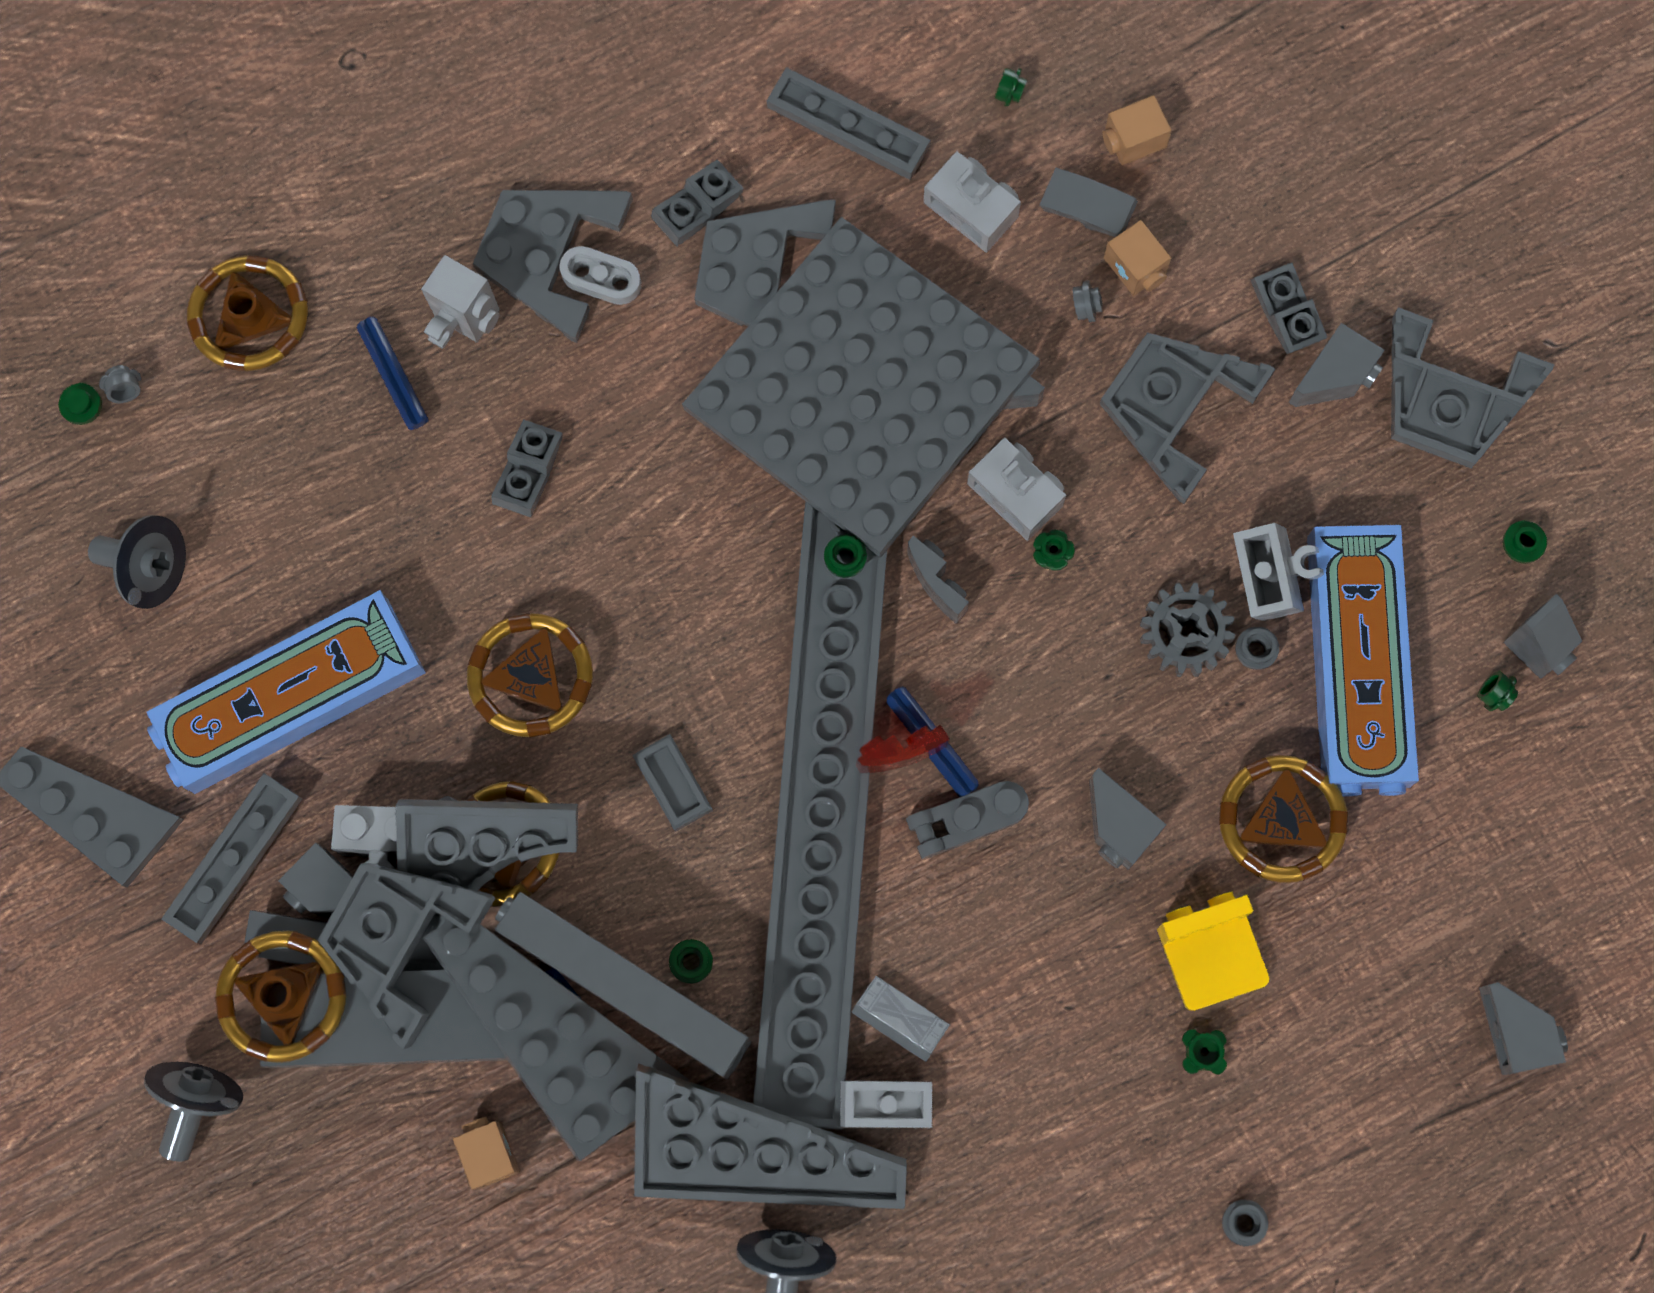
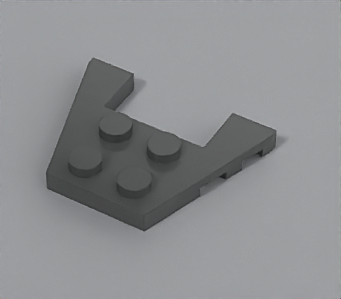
[473,190,633,343]
[694,200,836,327]
[1391,308,1554,469]
[1100,333,1275,504]
[318,863,495,1049]

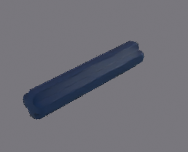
[357,317,428,430]
[886,686,979,797]

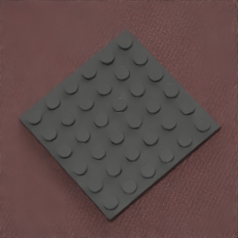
[682,217,1040,558]

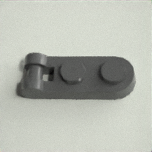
[906,781,1029,860]

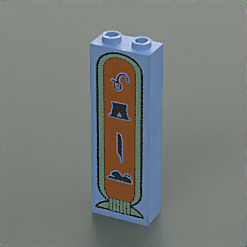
[1307,525,1419,797]
[147,590,426,794]

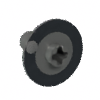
[88,515,186,609]
[144,1062,244,1162]
[736,1229,837,1293]

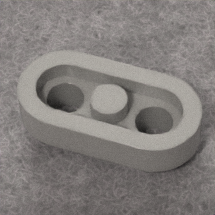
[559,246,641,305]

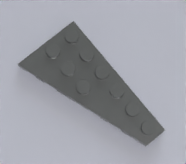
[423,920,689,1161]
[634,1063,907,1209]

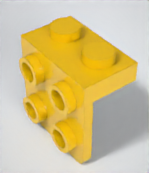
[1157,892,1269,1011]

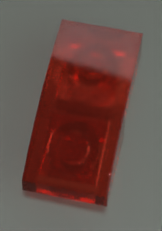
[856,725,950,773]

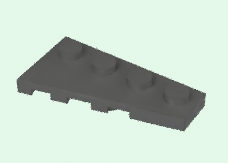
[0,747,184,888]

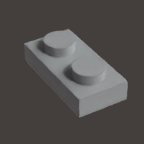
[840,1081,932,1128]

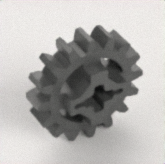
[1140,583,1235,677]

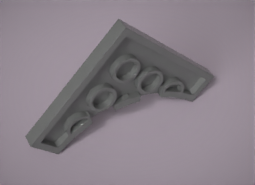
[396,799,578,971]

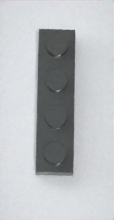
[766,67,931,180]
[161,773,303,945]

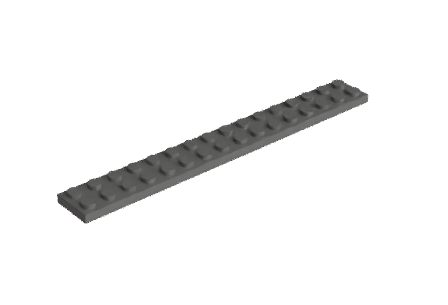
[753,501,887,1130]

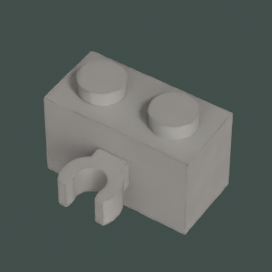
[924,151,1021,253]
[421,255,500,349]
[967,437,1066,541]
[1233,523,1324,621]
[331,805,397,870]

